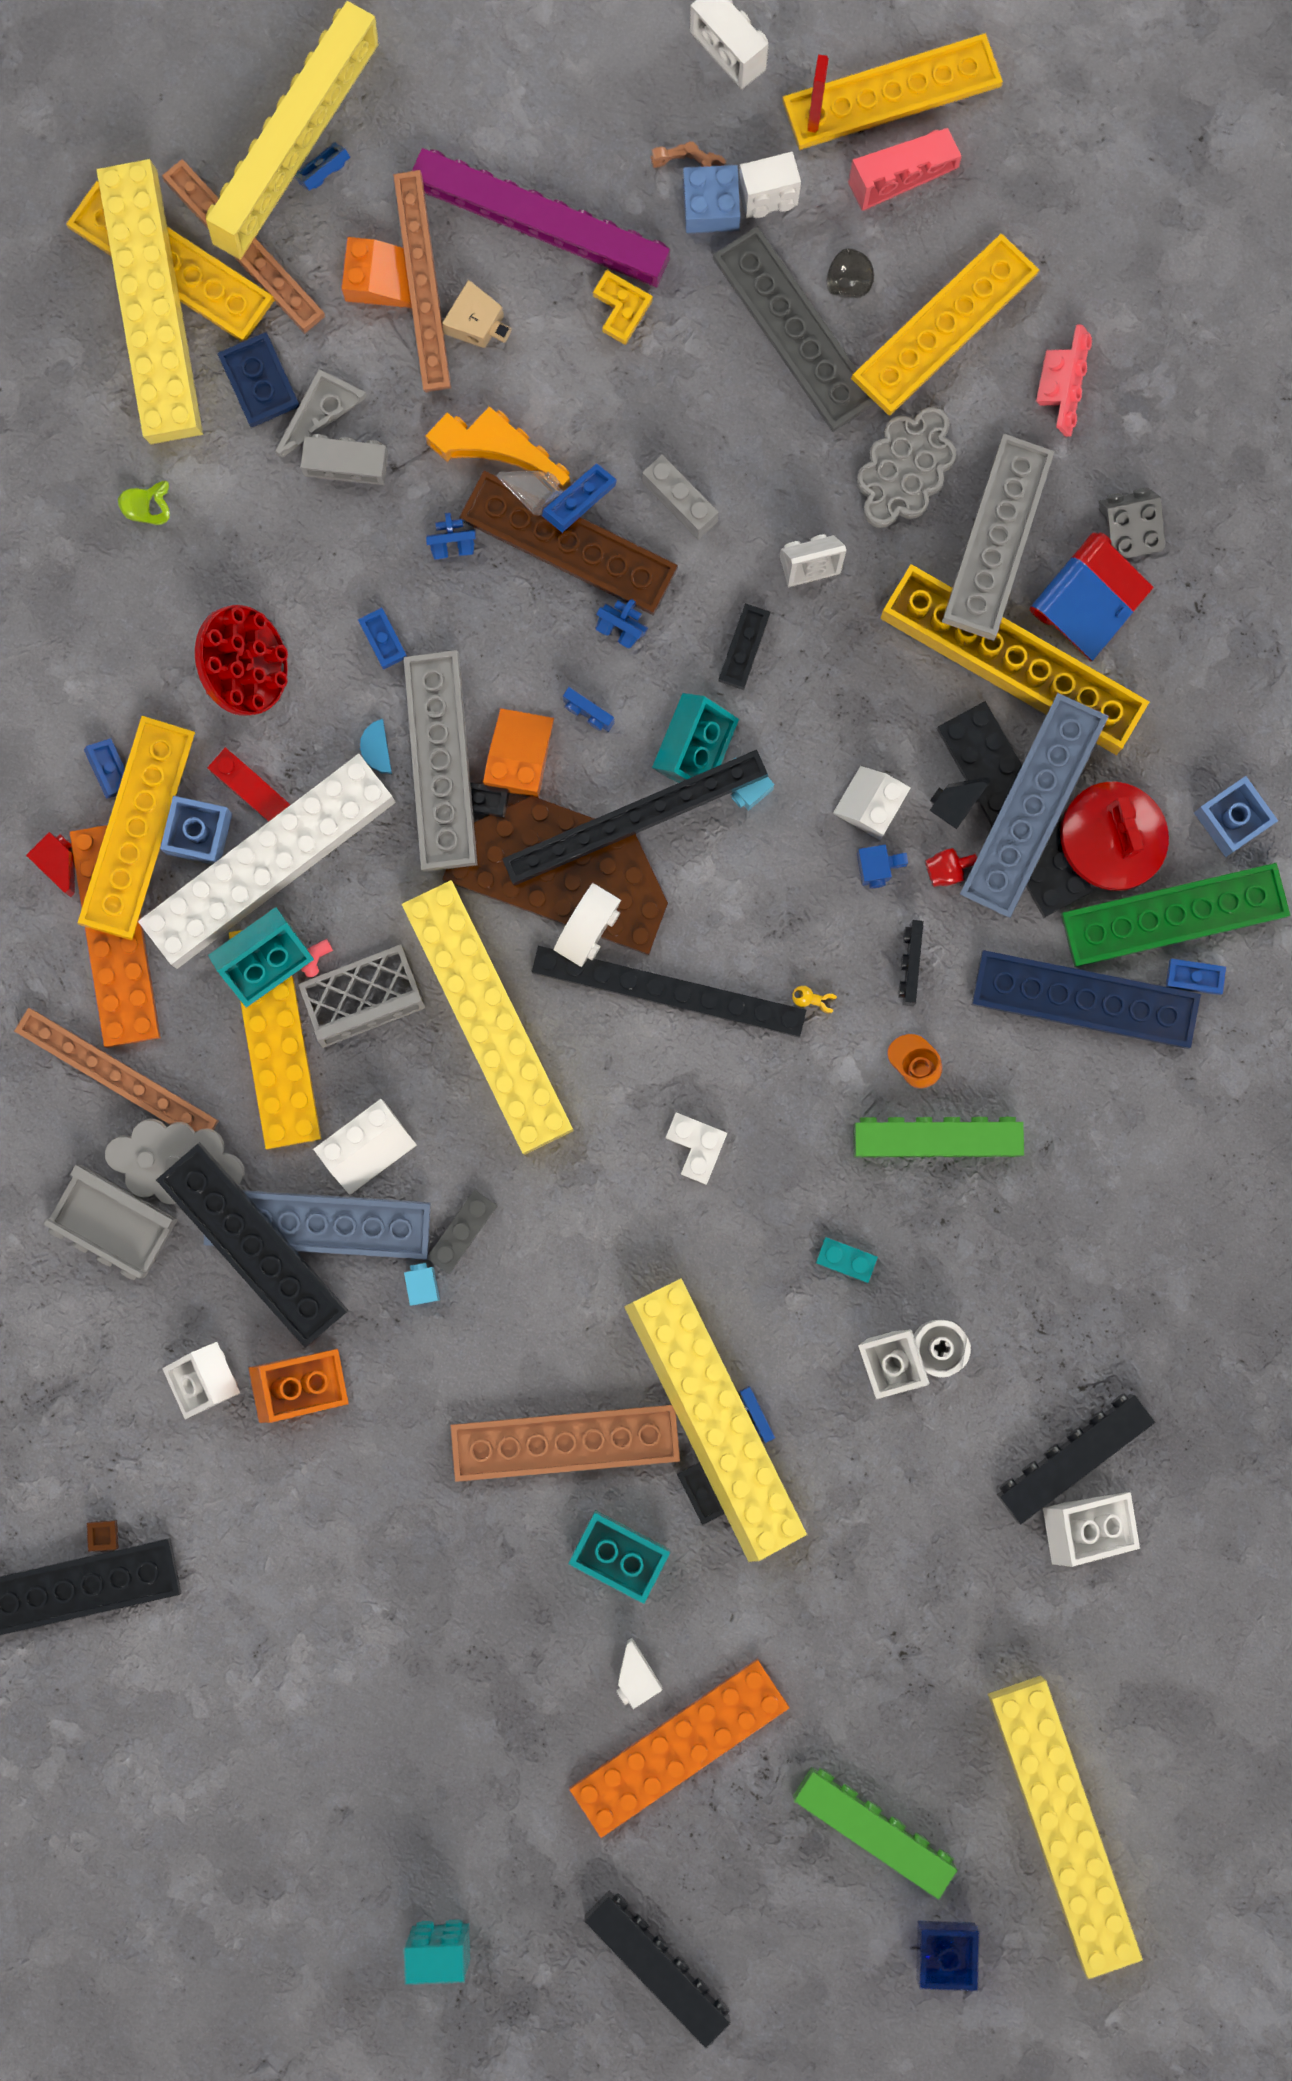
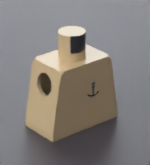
[442,280,512,348]

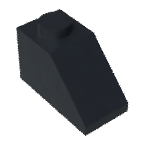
[929,777,991,829]

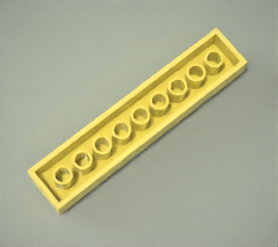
[206,1,378,260]
[97,159,203,444]
[402,880,574,1155]
[624,1279,807,1562]
[988,1676,1142,1979]

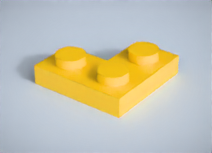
[593,270,653,345]

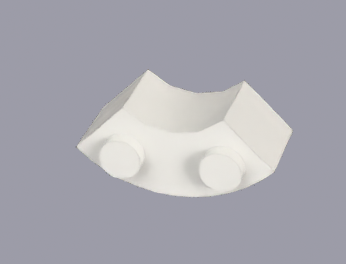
[553,883,621,967]

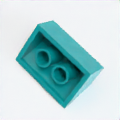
[652,693,739,783]
[208,907,314,1008]

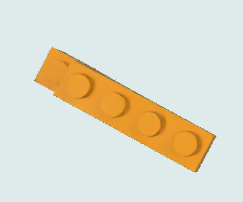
[425,406,571,493]

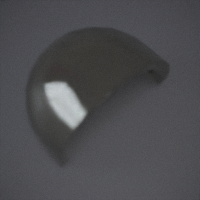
[827,248,874,299]

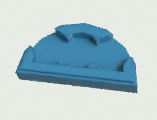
[360,719,392,774]

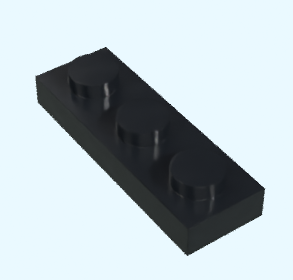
[718,603,771,690]
[898,920,924,1006]

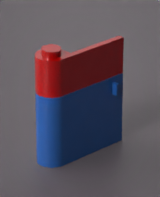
[1030,532,1154,661]

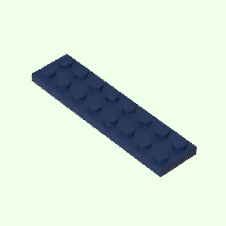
[971,950,1201,1049]

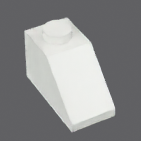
[616,1638,662,1709]

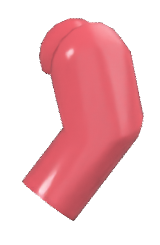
[301,939,333,977]

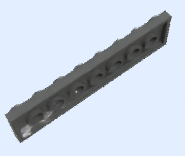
[713,226,877,432]

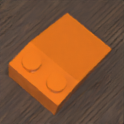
[342,237,412,308]
[483,708,554,798]
[248,1349,349,1423]

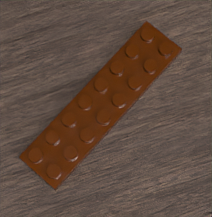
[459,470,678,616]

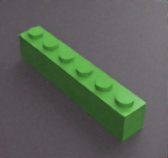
[853,1117,1024,1157]
[793,1767,957,1900]

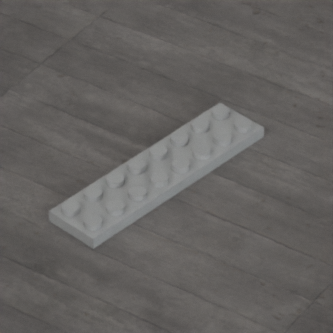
[942,433,1055,641]
[404,650,478,872]

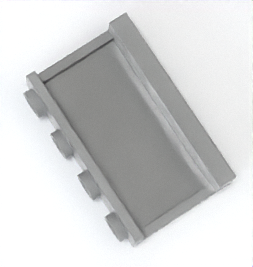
[43,1165,178,1280]

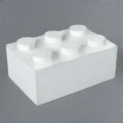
[690,0,768,89]

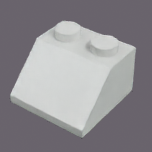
[833,766,911,841]
[858,1330,930,1399]
[162,1342,240,1419]

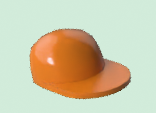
[888,1034,943,1089]

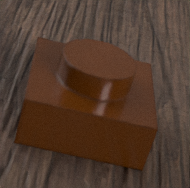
[87,1520,119,1551]

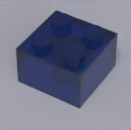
[916,1921,979,1991]

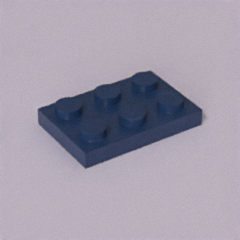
[217,332,300,428]

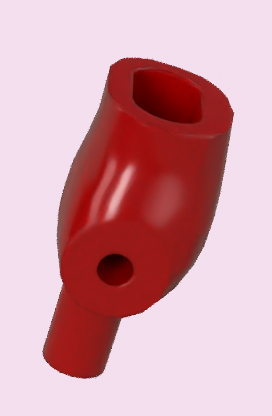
[925,848,977,888]

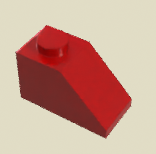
[26,832,75,897]

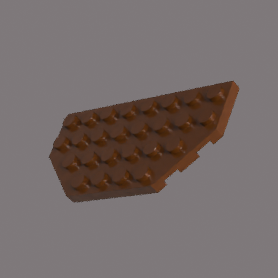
[442,796,668,955]

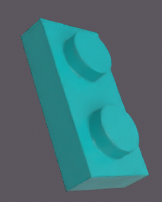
[816,1237,878,1283]

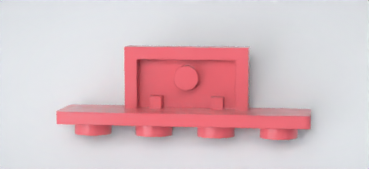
[1036,325,1092,437]

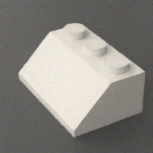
[313,1099,417,1195]

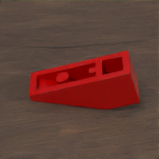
[207,747,291,822]

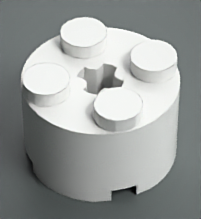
[913,1320,971,1377]

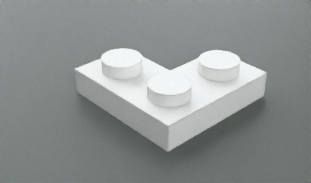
[665,1112,727,1185]

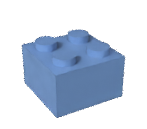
[683,165,740,233]
[1194,776,1278,857]
[160,796,232,865]

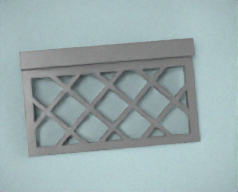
[298,944,426,1048]

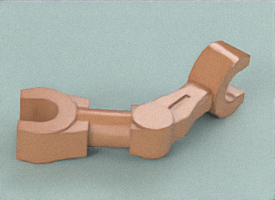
[651,141,726,168]

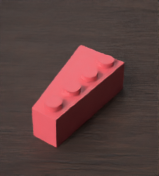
[849,128,962,211]

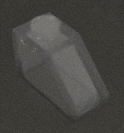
[497,471,564,516]

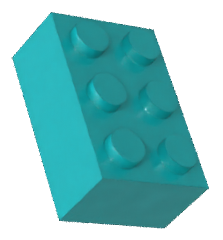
[568,1510,670,1604]
[404,1920,471,1984]

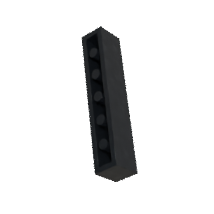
[997,1393,1156,1525]
[584,1890,730,2049]

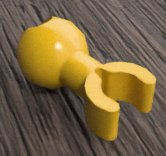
[792,985,837,1013]

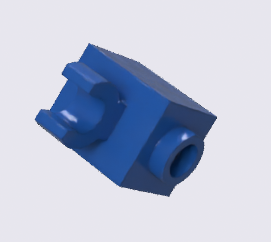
[857,844,908,889]

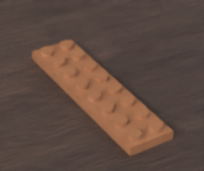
[451,1405,680,1482]

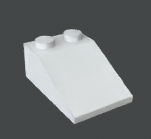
[780,534,846,587]
[1043,1492,1140,1567]

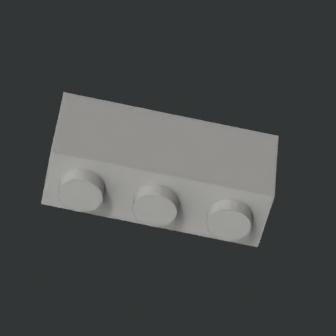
[300,434,388,485]
[642,455,719,540]

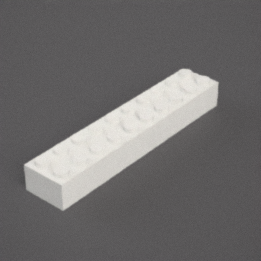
[138,754,396,969]

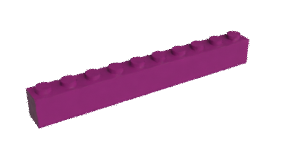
[412,148,670,288]

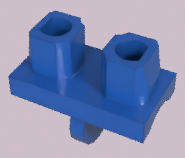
[426,513,476,559]
[596,599,648,649]

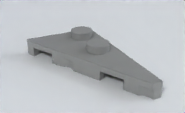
[275,369,366,458]

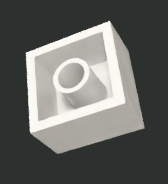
[738,151,801,218]

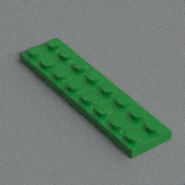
[1061,863,1291,967]

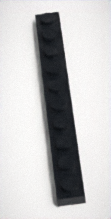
[502,749,768,886]
[532,945,807,1038]

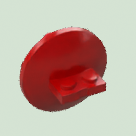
[195,605,288,716]
[1060,781,1169,891]

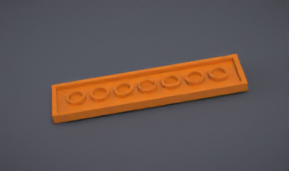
[70,825,161,1048]
[569,1659,790,1838]

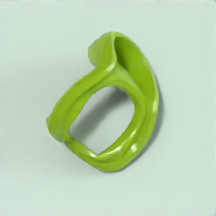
[118,481,170,525]

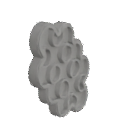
[857,407,956,528]
[105,1119,244,1204]

